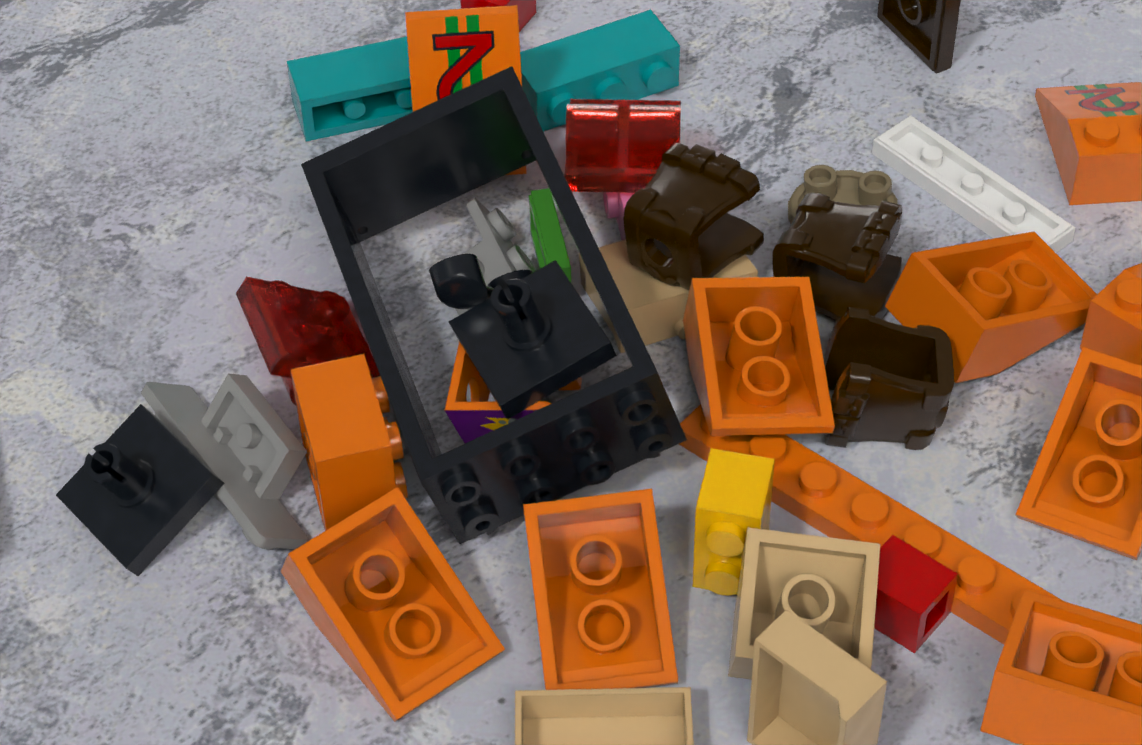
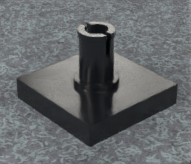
[449,260,617,420]
[56,404,225,576]

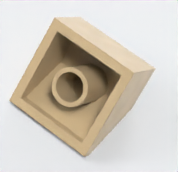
[728,527,881,680]

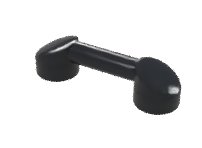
[429,254,533,309]

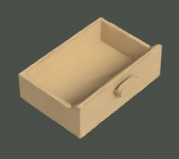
[579,239,758,353]
[747,610,887,745]
[515,687,694,745]

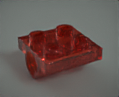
[564,99,681,193]
[236,276,380,406]

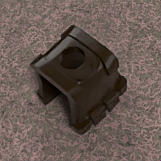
[623,143,764,290]
[772,193,902,320]
[824,307,954,450]

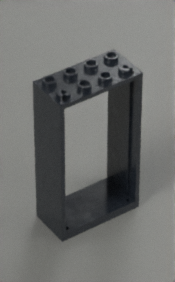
[301,66,687,544]

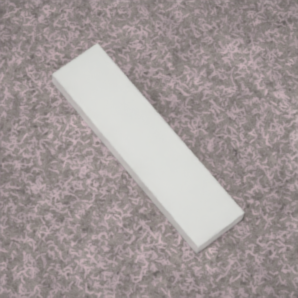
[872,116,1075,253]

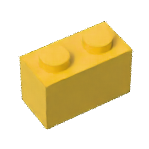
[692,448,775,596]

